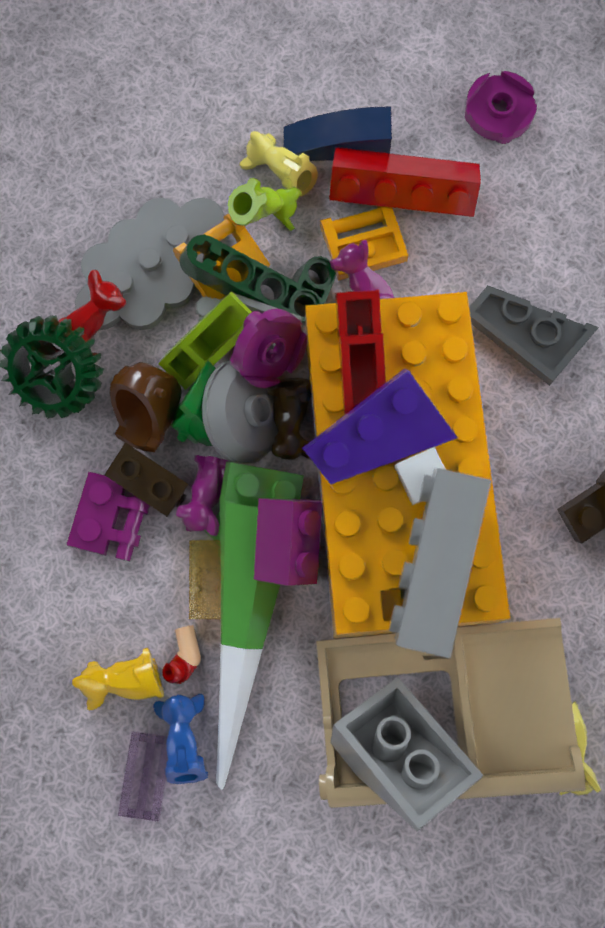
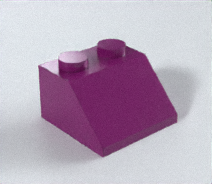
[254,498,322,586]

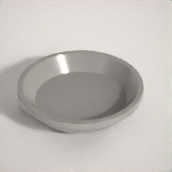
[202,360,278,464]

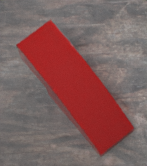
[335,290,386,415]

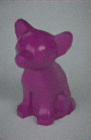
[330,240,395,299]
[176,455,230,536]

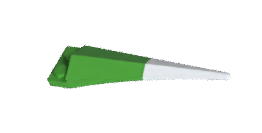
[216,462,304,790]

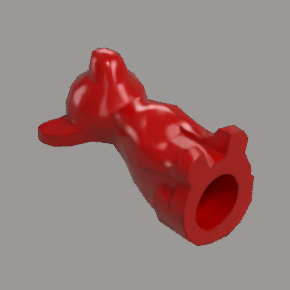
[59,270,126,341]

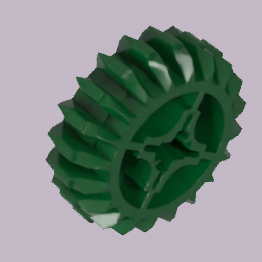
[0,315,104,419]

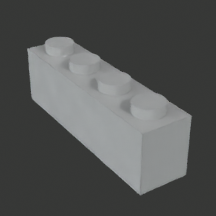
[389,468,491,659]

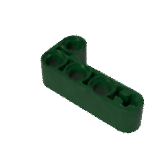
[180,234,336,328]

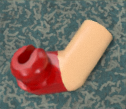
[162,625,201,684]

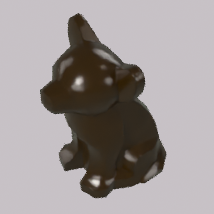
[267,378,311,460]

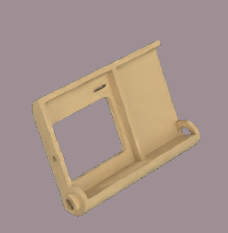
[316,618,586,808]

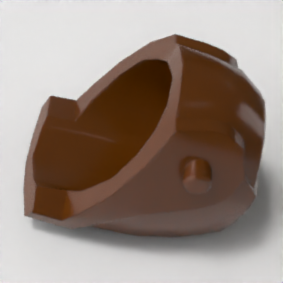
[109,362,182,453]

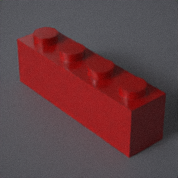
[329,147,481,217]

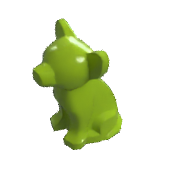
[227,178,301,231]

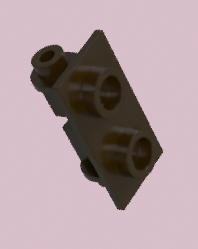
[104,443,189,517]

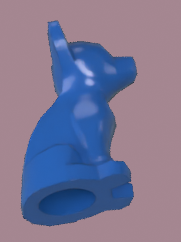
[153,694,209,784]

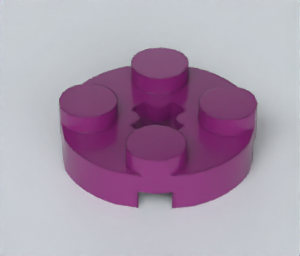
[464,71,537,144]
[230,309,307,388]

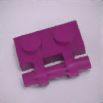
[66,472,150,562]

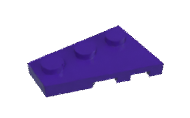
[302,369,458,484]

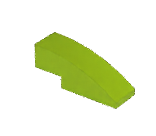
[158,292,252,390]

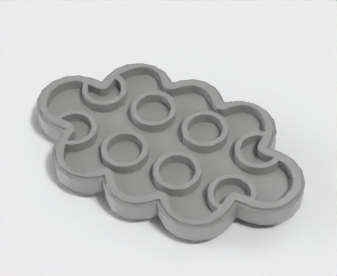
[75,198,224,330]

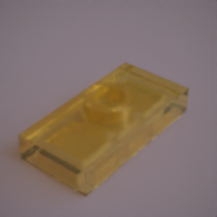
[189,540,221,619]

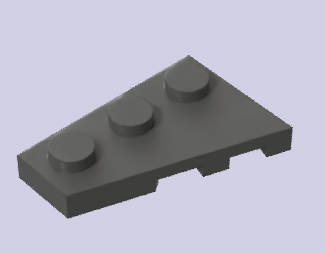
[469,285,599,386]

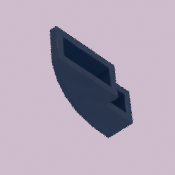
[283,106,392,161]

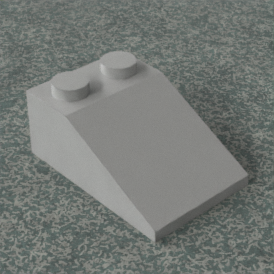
[330,677,483,832]

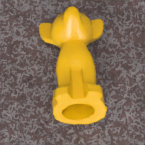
[72,648,164,711]

